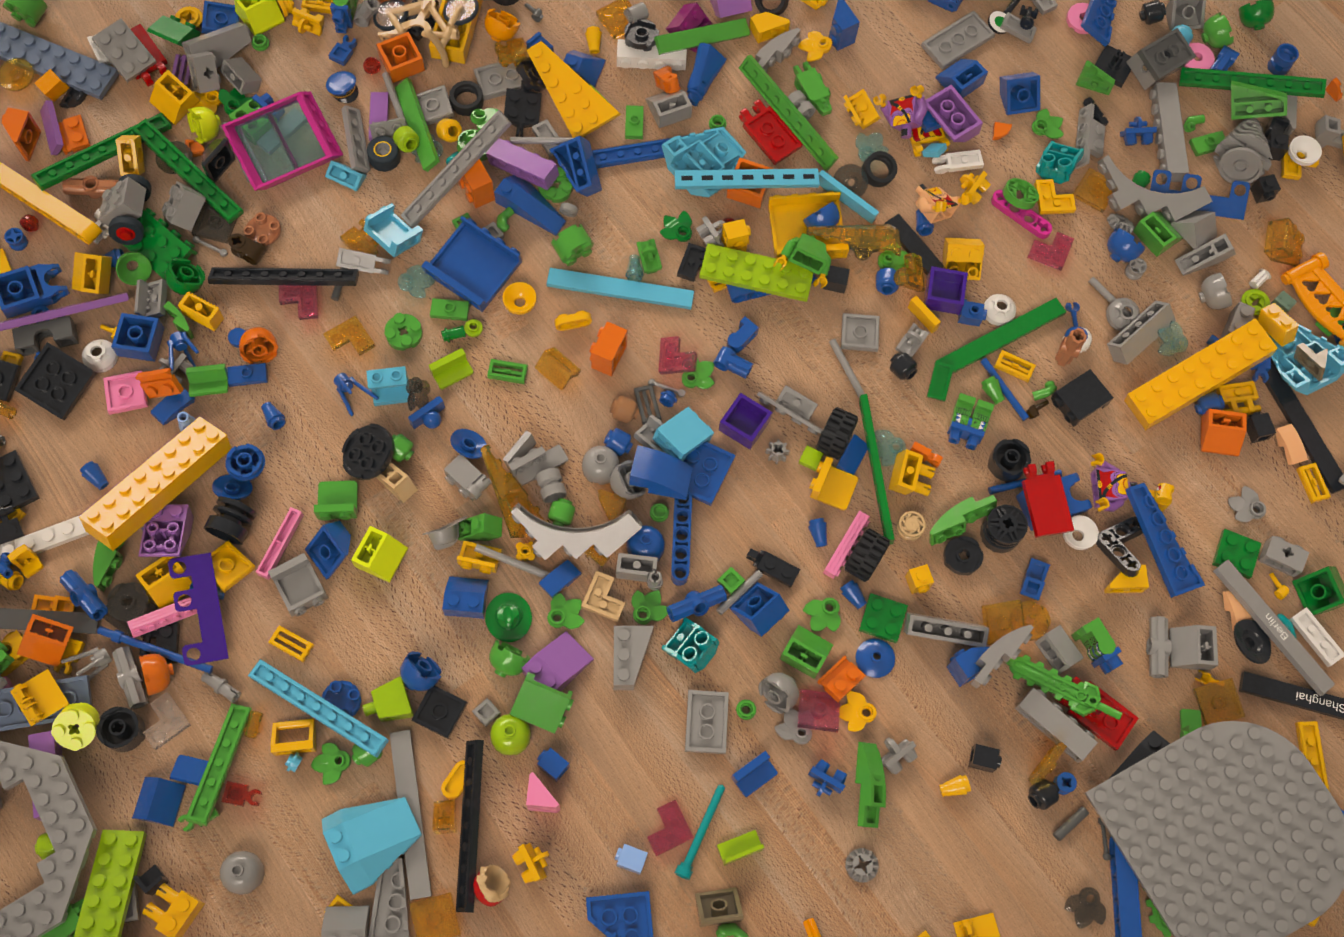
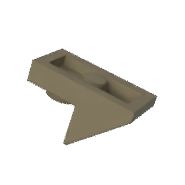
[1294,343,1328,381]

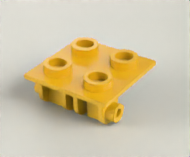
[10,669,69,727]
[953,913,1000,937]

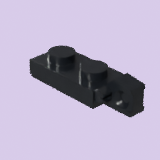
[746,548,801,587]

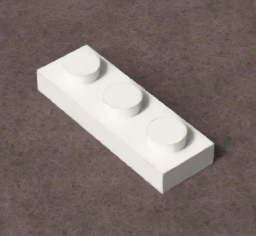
[1289,607,1344,667]

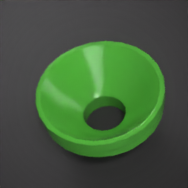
[116,251,152,285]

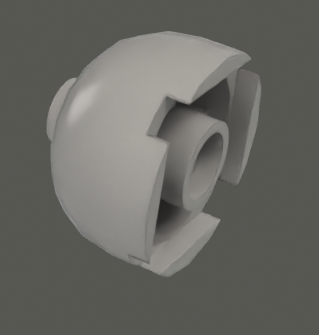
[1198,273,1232,310]
[582,445,620,485]
[610,460,647,500]
[758,672,799,714]
[220,851,264,895]

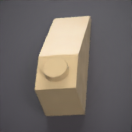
[376,462,418,503]

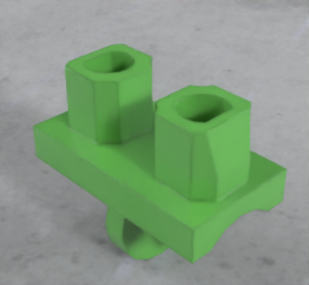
[636,239,662,274]

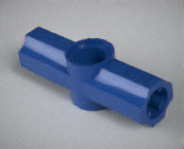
[60,569,108,621]
[666,585,727,622]

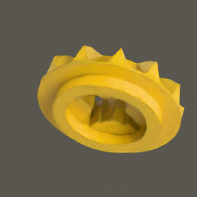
[175,6,203,28]

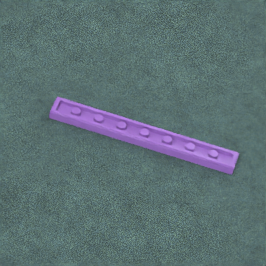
[0,292,129,331]

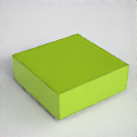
[798,446,824,471]

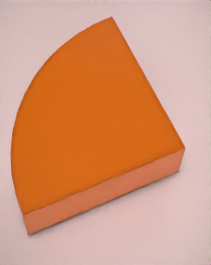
[1325,77,1343,102]
[992,122,1012,140]
[185,139,205,158]

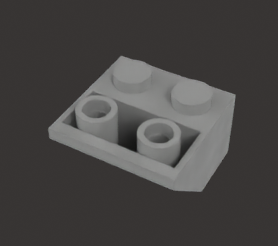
[646,89,692,128]
[162,181,206,231]
[1169,625,1218,671]

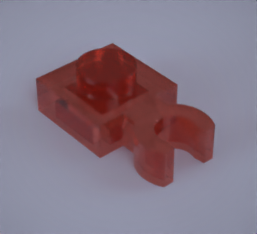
[221,781,262,807]

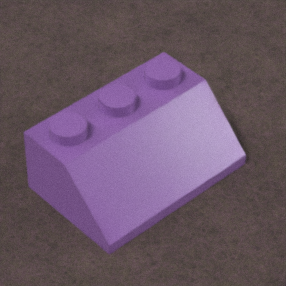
[925,84,983,142]

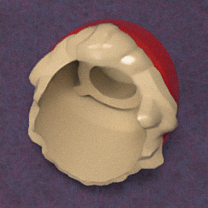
[473,865,511,907]

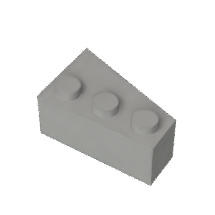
[613,626,654,690]

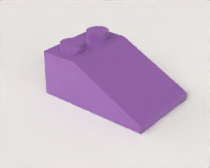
[522,631,594,692]

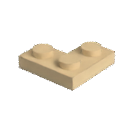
[581,571,625,622]

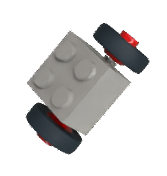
[99,174,152,245]

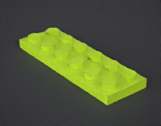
[699,243,814,302]
[74,830,147,937]

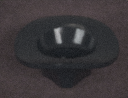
[1234,619,1271,664]

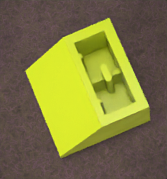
[234,0,285,36]
[351,526,408,583]

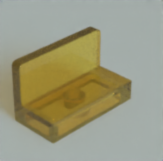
[535,347,581,390]

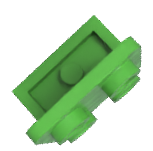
[314,481,358,521]

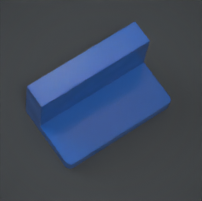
[731,751,778,797]

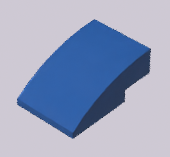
[629,445,693,500]

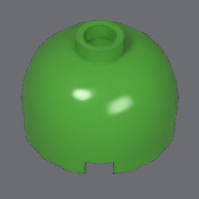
[1201,12,1234,49]
[489,640,531,678]

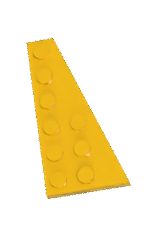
[527,41,621,137]

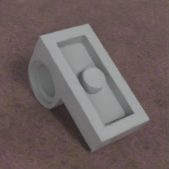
[623,2,649,36]

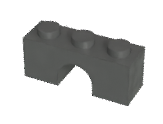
[12,316,79,356]

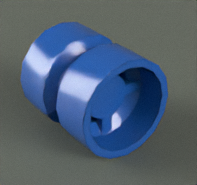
[1267,43,1299,76]

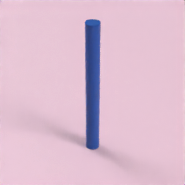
[981,358,1029,421]
[988,470,1062,495]

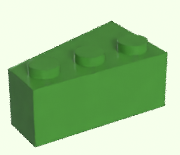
[1231,80,1288,120]

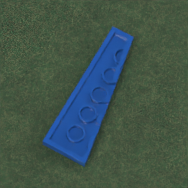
[1081,0,1117,47]
[1125,483,1205,598]

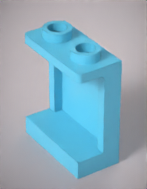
[363,203,423,258]
[366,366,412,406]
[652,407,714,462]

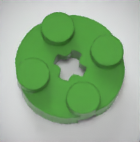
[538,167,574,203]
[384,313,423,351]

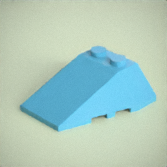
[662,127,746,198]
[1266,323,1344,395]
[322,797,422,895]

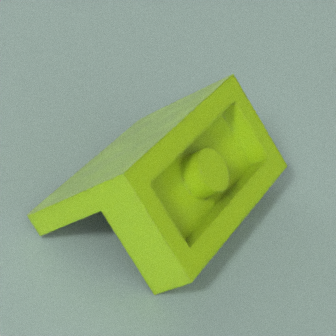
[429,348,474,390]
[717,830,765,866]

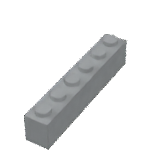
[1149,82,1189,182]

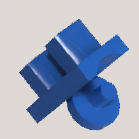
[1120,116,1157,146]
[808,759,847,797]

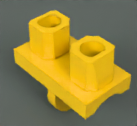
[292,8,324,36]
[960,171,991,205]
[512,843,550,883]

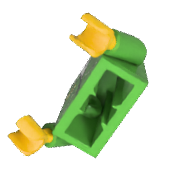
[773,233,831,289]

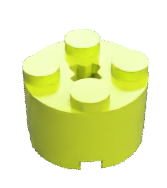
[51,702,100,751]

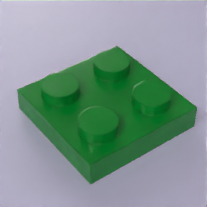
[1212,529,1262,579]
[859,593,908,643]

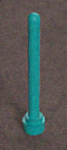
[674,784,725,880]

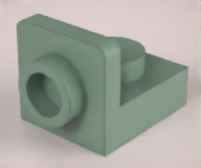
[1270,291,1297,314]

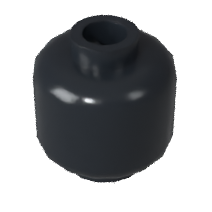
[1139,0,1166,25]
[890,353,918,380]
[1028,779,1059,810]

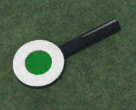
[988,0,1020,34]

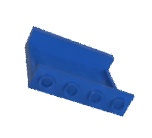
[421,216,522,312]

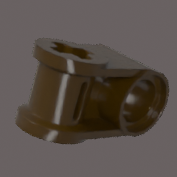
[228,233,266,265]

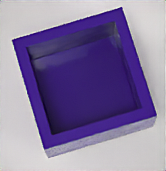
[924,266,968,315]
[719,393,773,450]

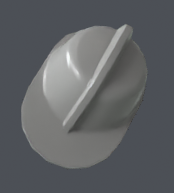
[423,516,467,550]

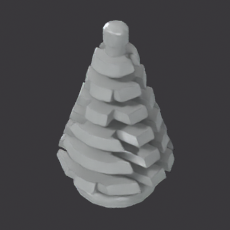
[1213,118,1273,185]

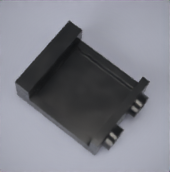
[1051,369,1114,427]

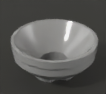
[1106,298,1140,331]

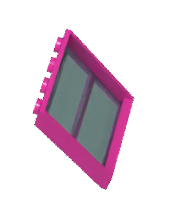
[221,91,343,191]

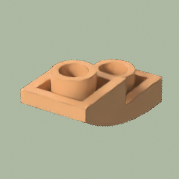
[1275,424,1308,465]
[1223,590,1252,631]

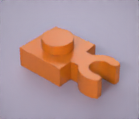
[910,441,943,468]

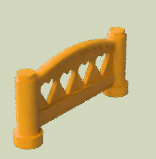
[1281,252,1344,347]

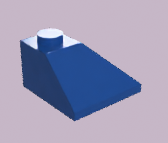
[564,50,606,88]
[305,521,351,580]

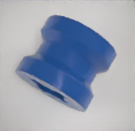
[4,228,28,251]
[1053,772,1077,795]

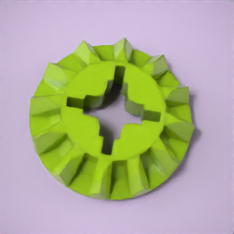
[1240,289,1270,316]

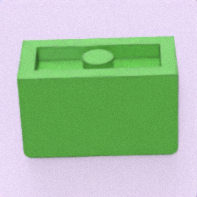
[186,364,229,397]

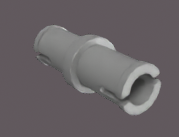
[201,672,241,703]

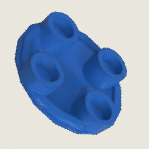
[322,680,362,717]

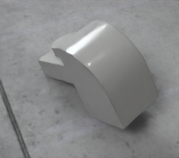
[1315,115,1344,149]

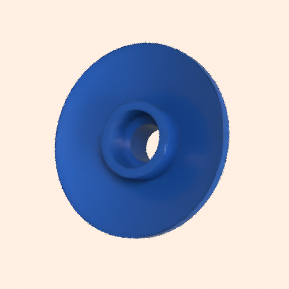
[450,429,487,459]
[212,475,253,500]
[856,639,895,678]

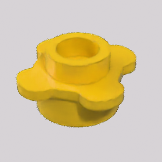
[516,542,535,561]

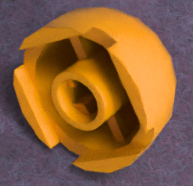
[484,9,520,42]

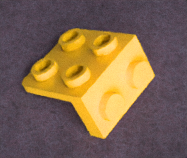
[809,456,858,511]

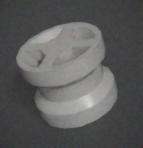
[1125,258,1147,280]

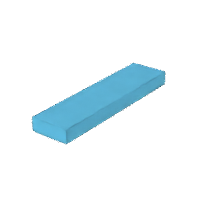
[819,170,879,224]

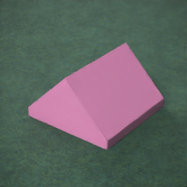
[526,772,560,813]

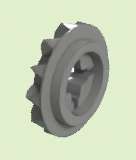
[1107,213,1135,234]
[845,848,879,883]

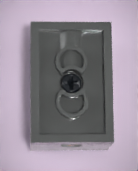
[1126,28,1196,90]

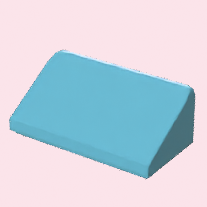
[325,160,367,191]

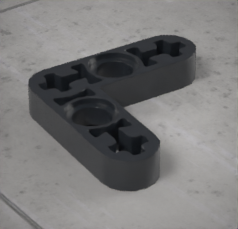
[1096,516,1143,577]

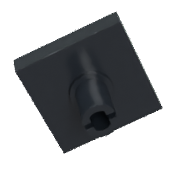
[1095,45,1131,88]

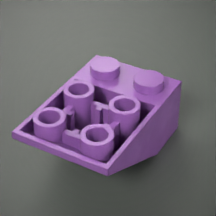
[138,504,194,557]

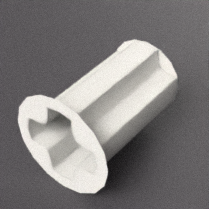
[1249,268,1271,289]

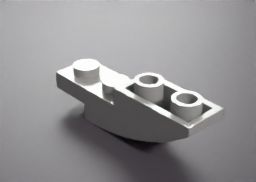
[755,28,801,73]
[970,625,1034,689]

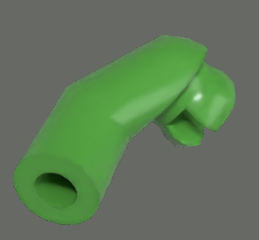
[1183,114,1205,132]
[1032,381,1057,401]

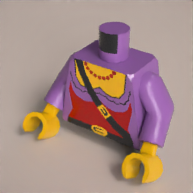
[873,85,928,139]
[1090,453,1138,512]

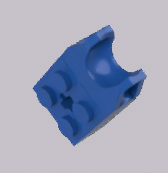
[0,264,70,319]

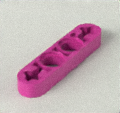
[991,190,1052,239]

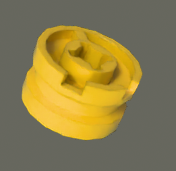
[276,0,296,18]

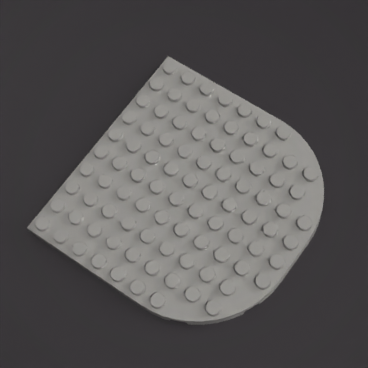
[1085,721,1344,937]

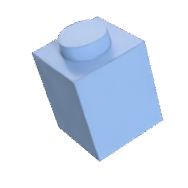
[614,844,648,875]

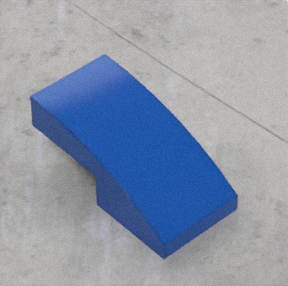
[151,386,195,426]
[1020,558,1050,601]
[539,560,582,599]

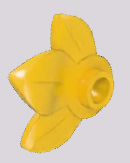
[798,31,832,62]
[193,90,221,114]
[836,691,877,732]

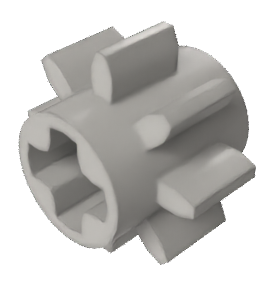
[765,439,790,464]

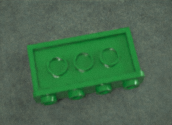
[122,207,198,280]

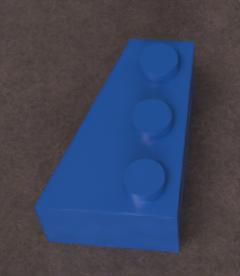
[549,136,602,197]

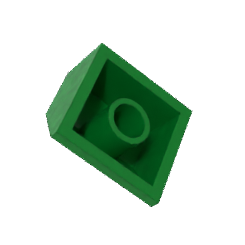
[147,15,201,47]
[1292,566,1344,616]

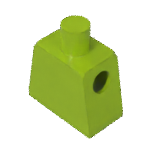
[362,676,414,722]

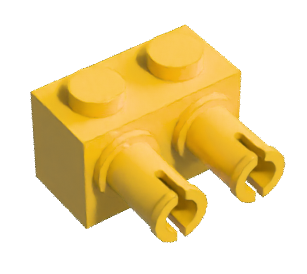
[888,449,936,497]
[142,883,205,937]

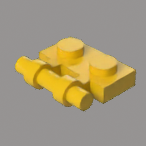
[1216,381,1261,415]

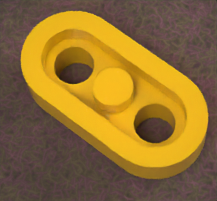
[554,310,592,331]

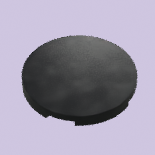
[342,424,394,480]

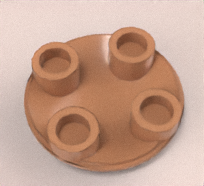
[243,212,281,246]

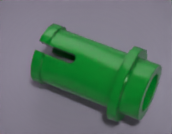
[441,325,466,343]

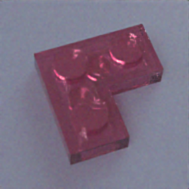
[1027,232,1074,271]
[278,285,318,320]
[658,336,697,375]
[647,800,694,857]

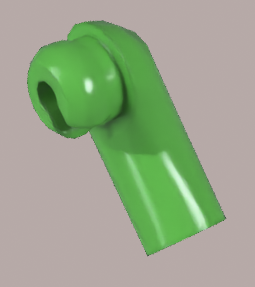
[497,207,514,232]
[716,923,749,937]

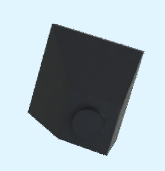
[201,138,235,183]

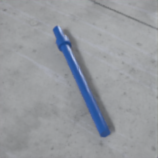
[97,626,214,674]

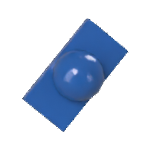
[408,396,445,429]

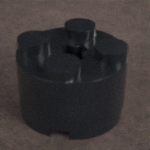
[988,439,1031,483]
[96,707,146,752]

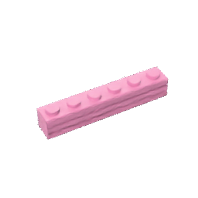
[256,507,304,580]
[823,510,870,579]
[127,597,197,638]

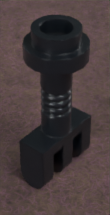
[1019,5,1038,30]

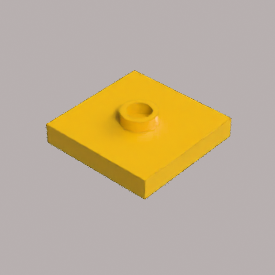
[211,540,255,593]

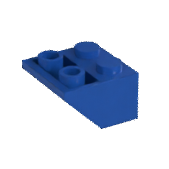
[935,59,988,98]

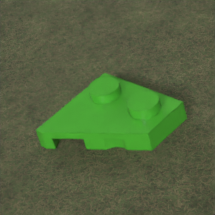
[1076,60,1115,95]

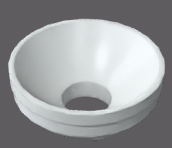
[1288,135,1322,166]
[984,294,1016,326]
[82,339,118,373]
[1063,515,1099,550]

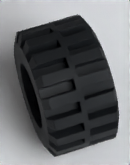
[817,407,858,460]
[845,528,890,582]

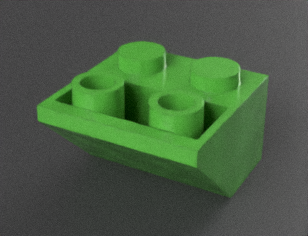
[1133,212,1183,257]
[780,625,833,679]

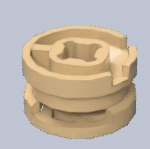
[896,511,926,541]

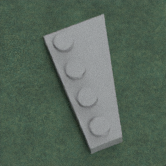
[368,858,410,937]

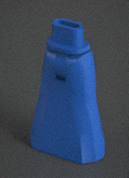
[687,43,727,106]

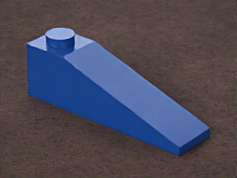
[494,175,566,236]

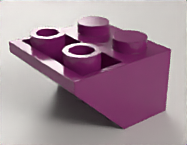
[666,2,713,53]

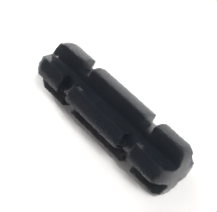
[1083,97,1109,126]

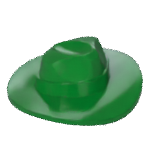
[485,593,532,642]

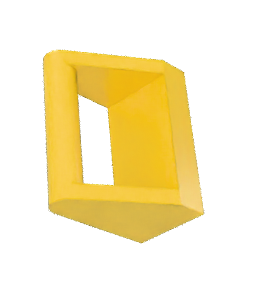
[271,718,317,756]

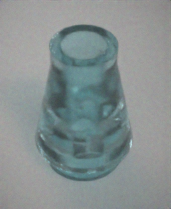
[625,255,644,282]

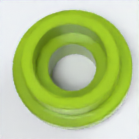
[464,319,483,337]

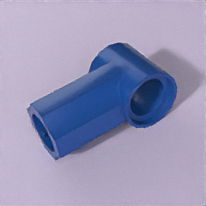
[1210,45,1240,71]
[713,346,753,379]

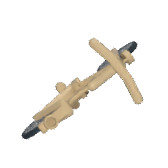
[373,0,479,68]

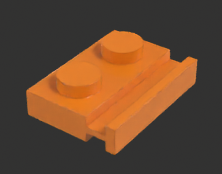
[58,115,91,155]
[135,368,184,399]
[817,656,866,703]

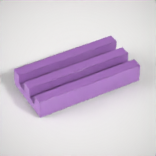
[172,54,191,88]

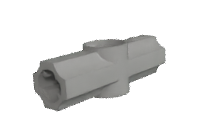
[1146,616,1172,678]
[112,646,149,709]

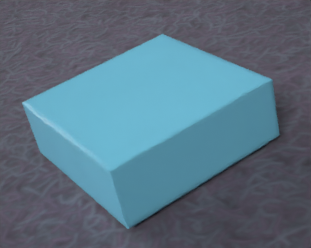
[922,143,947,158]

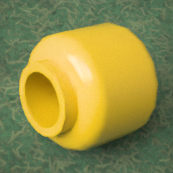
[436,118,462,143]

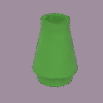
[981,376,1005,405]

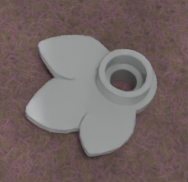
[1228,486,1266,522]
[775,709,814,745]

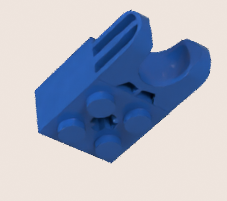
[1016,473,1092,531]

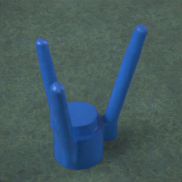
[167,331,199,371]
[334,373,379,416]

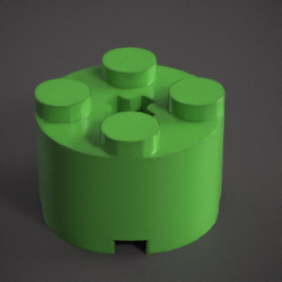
[2,0,48,28]
[551,224,594,266]

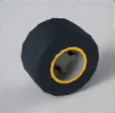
[367,136,401,172]

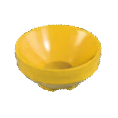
[502,282,536,315]

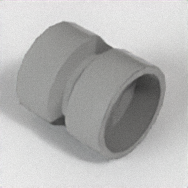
[788,90,816,121]
[536,468,567,503]

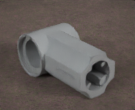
[353,0,380,27]

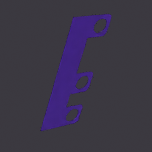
[168,552,229,666]

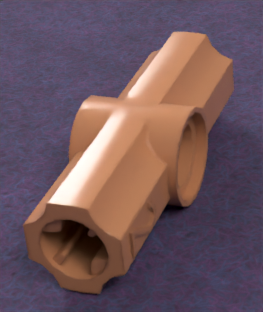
[62,175,118,199]
[1055,328,1087,367]

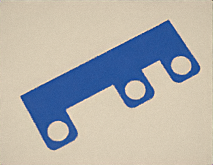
[1150,169,1250,220]

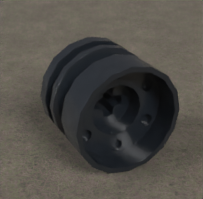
[204,497,257,545]
[980,505,1028,553]

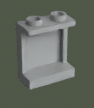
[268,553,328,617]

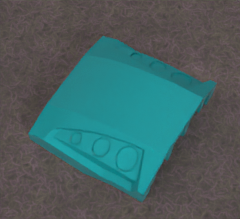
[1036,141,1084,184]
[661,617,720,673]

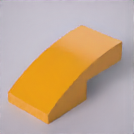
[31,594,75,612]

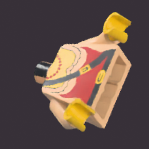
[916,184,972,224]

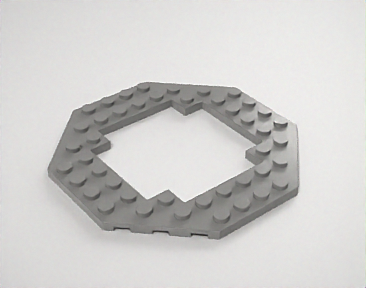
[0,741,97,937]

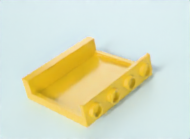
[768,191,849,261]

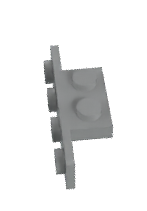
[1075,103,1105,169]
[757,385,823,435]
[493,445,568,497]

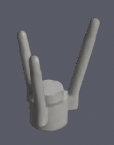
[61,647,112,681]

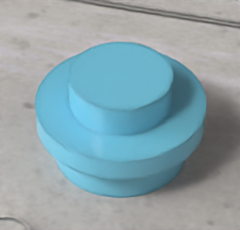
[285,752,303,772]

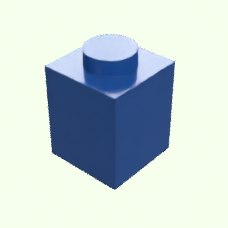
[537,748,570,783]

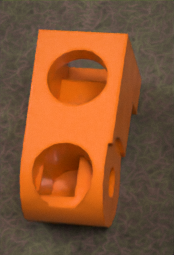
[653,65,681,94]

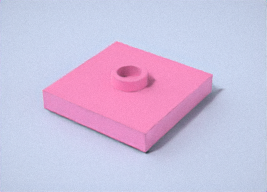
[103,370,148,415]

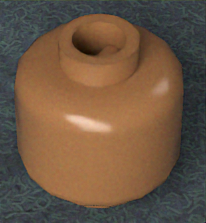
[610,396,639,423]

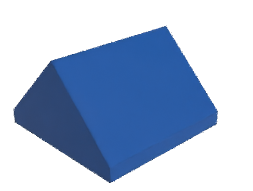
[132,777,186,827]

